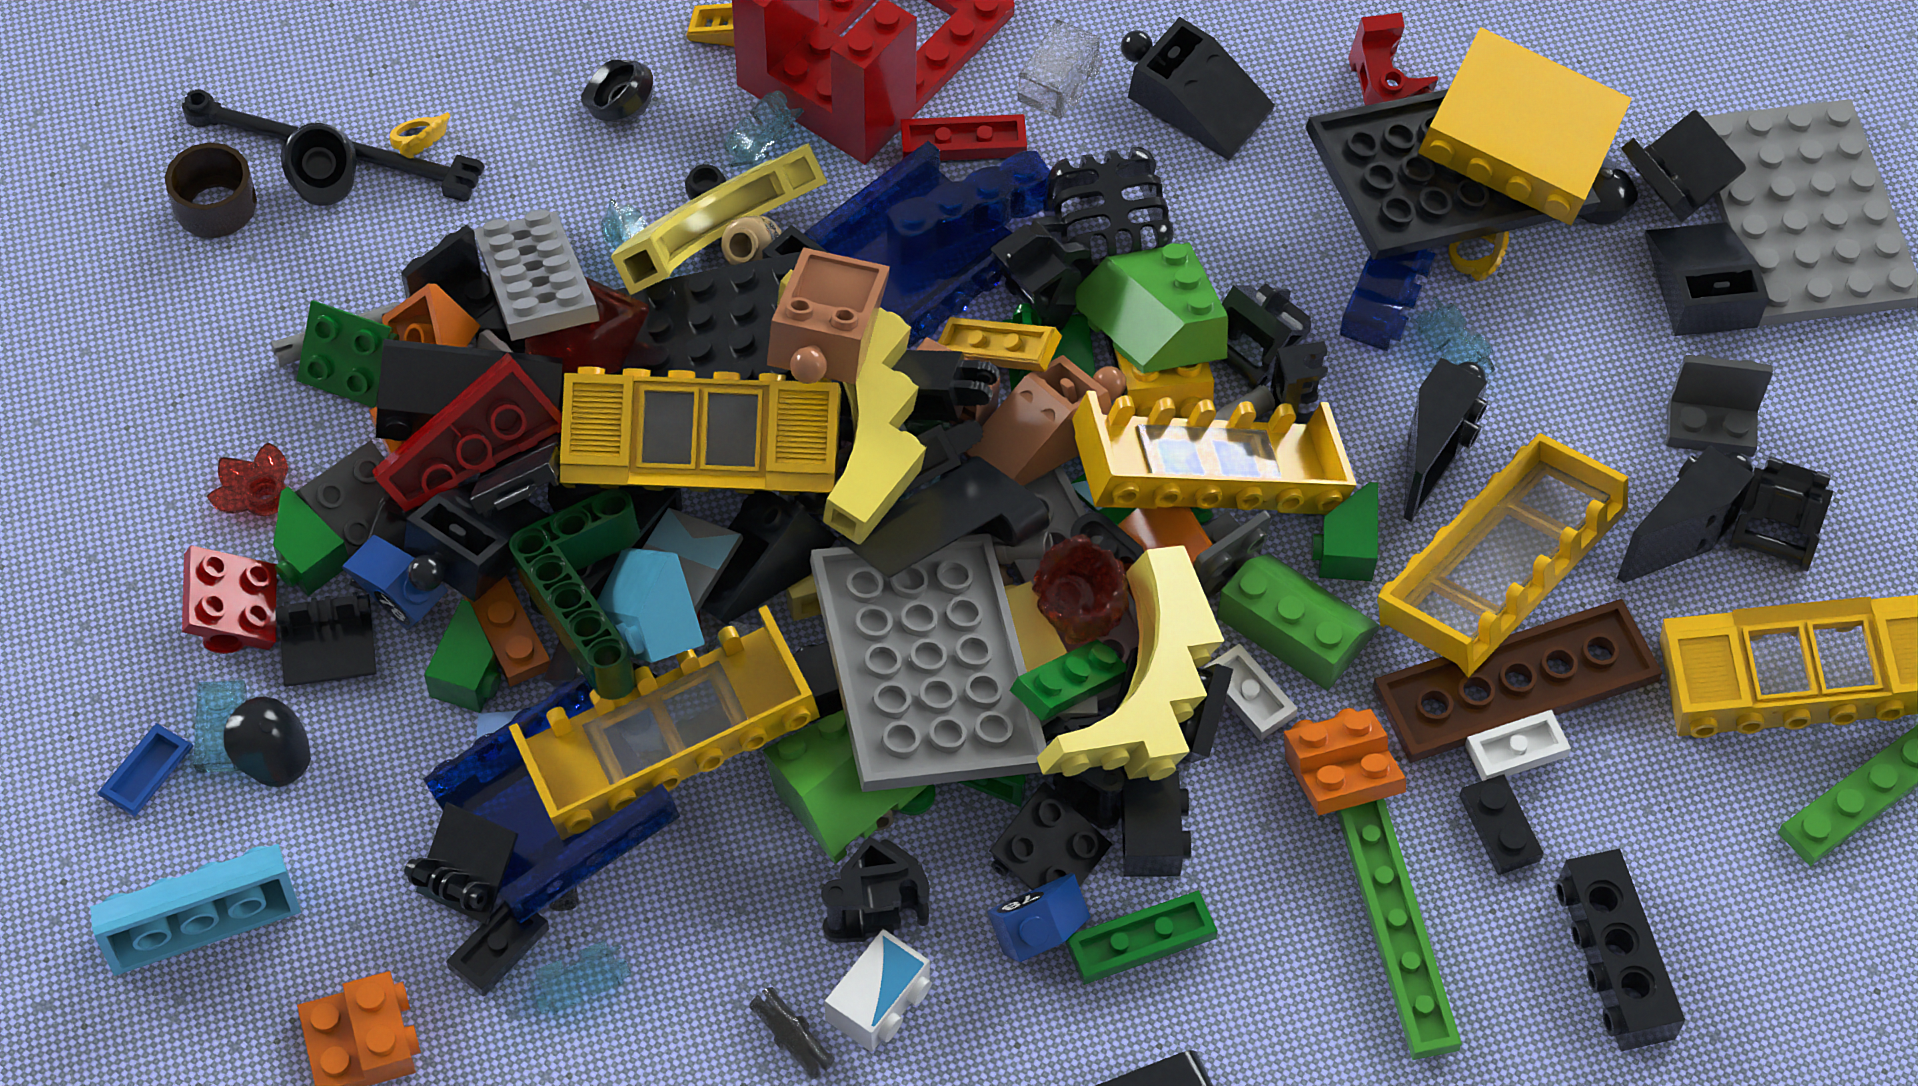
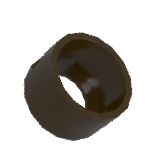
[164,142,257,238]

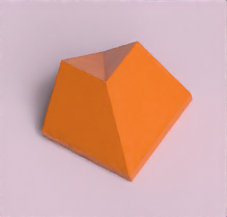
[381,283,481,347]

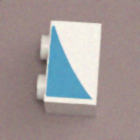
[824,929,932,1052]

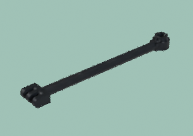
[182,89,485,202]

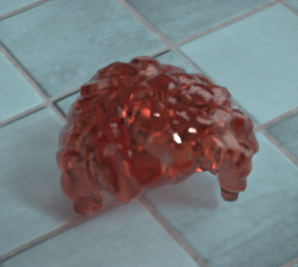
[1032,534,1129,645]

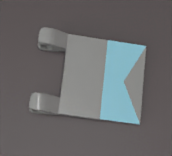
[642,507,744,616]

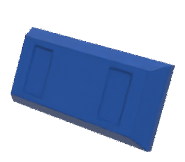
[97,723,194,817]

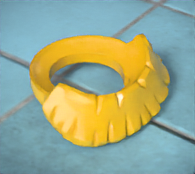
[389,112,451,159]
[1448,231,1509,282]

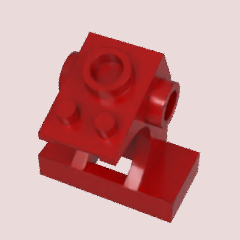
[1348,12,1438,106]

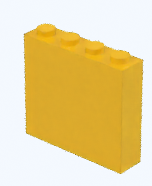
[1418,27,1632,226]

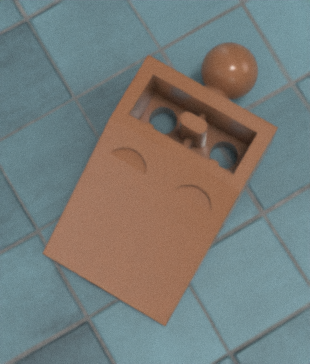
[767,248,890,384]
[963,355,1126,486]

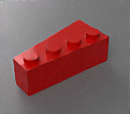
[372,353,562,512]

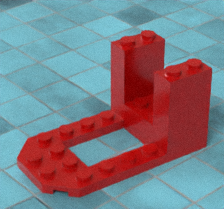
[732,0,1015,165]

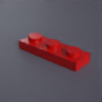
[901,114,1027,162]

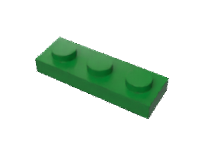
[1009,639,1126,722]
[1065,890,1218,985]

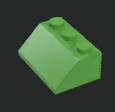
[1217,553,1380,691]

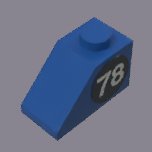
[341,535,449,631]
[987,873,1091,962]

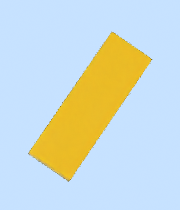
[938,317,1062,372]

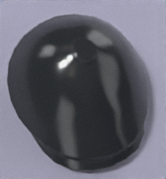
[581,59,653,122]
[280,123,357,206]
[1578,157,1638,225]
[223,696,311,787]

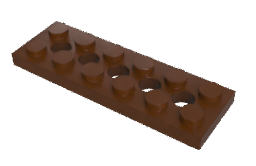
[1372,598,1663,763]

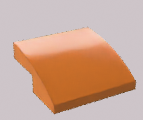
[1117,506,1213,602]

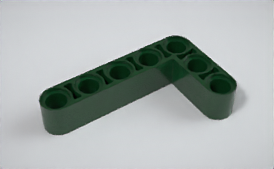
[509,488,640,700]

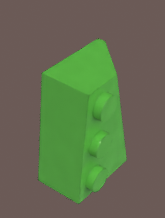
[1073,242,1228,373]
[762,709,928,864]

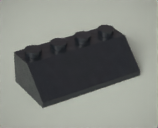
[375,339,563,441]

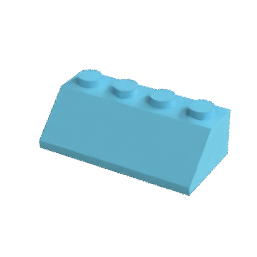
[596,548,705,663]
[90,844,301,976]

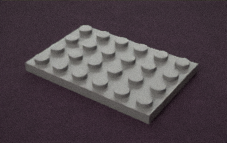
[1702,99,1918,326]
[810,533,1047,792]

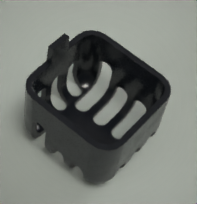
[1043,147,1174,284]

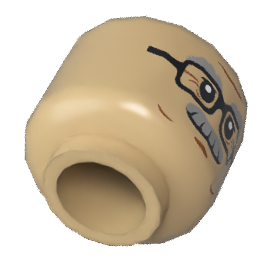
[721,215,782,266]

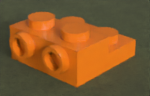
[1284,708,1406,816]
[297,971,421,1086]

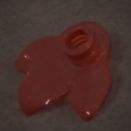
[207,443,289,516]

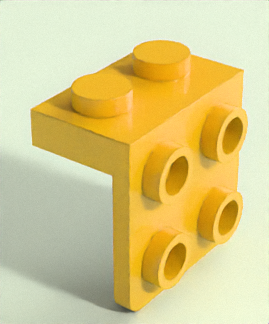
[1114,349,1214,419]

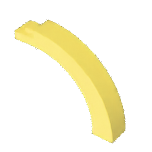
[611,143,827,295]

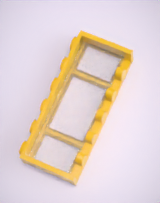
[1377,433,1628,678]

